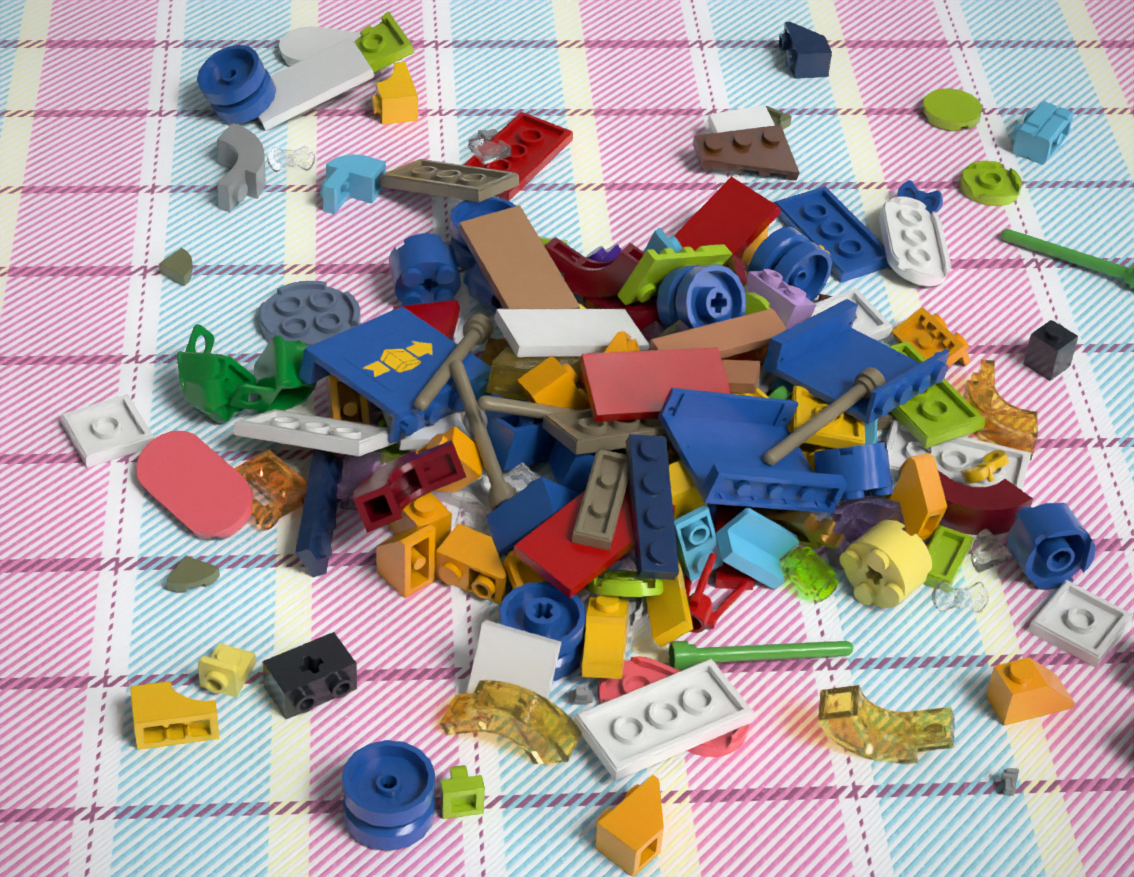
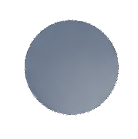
[259,281,361,346]

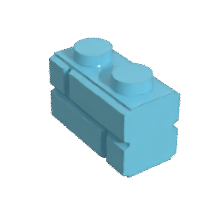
[1011,101,1074,165]

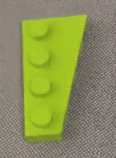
[354,11,415,73]
[618,244,732,305]

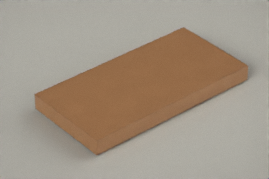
[458,205,580,309]

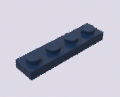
[625,434,679,580]
[295,449,345,577]

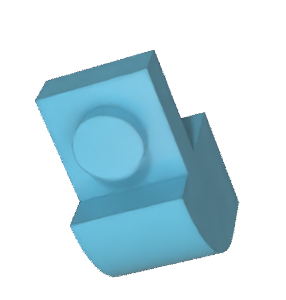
[320,154,386,215]

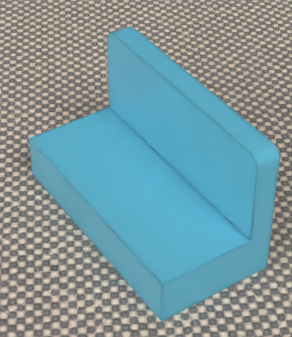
[716,508,799,590]

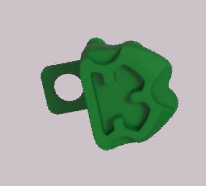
[177,324,257,423]
[229,335,318,414]

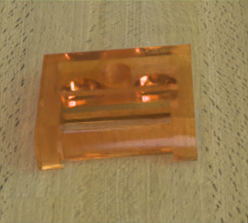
[234,449,308,530]

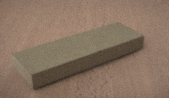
[572,449,629,551]

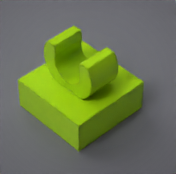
[440,765,485,819]

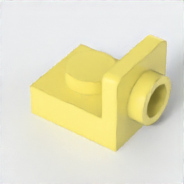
[198,643,256,698]

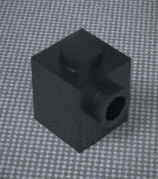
[1023,320,1078,381]

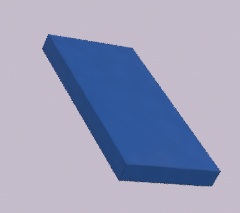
[773,186,890,283]

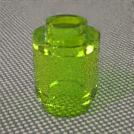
[783,547,839,602]

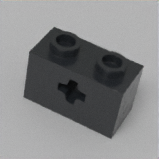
[262,632,357,719]

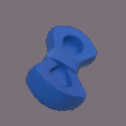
[897,180,943,214]

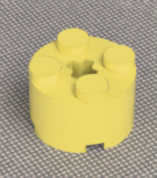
[840,520,932,608]

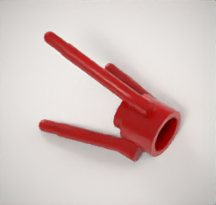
[684,552,746,633]

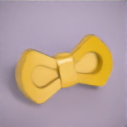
[961,450,1009,483]

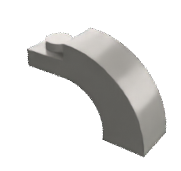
[217,123,266,212]

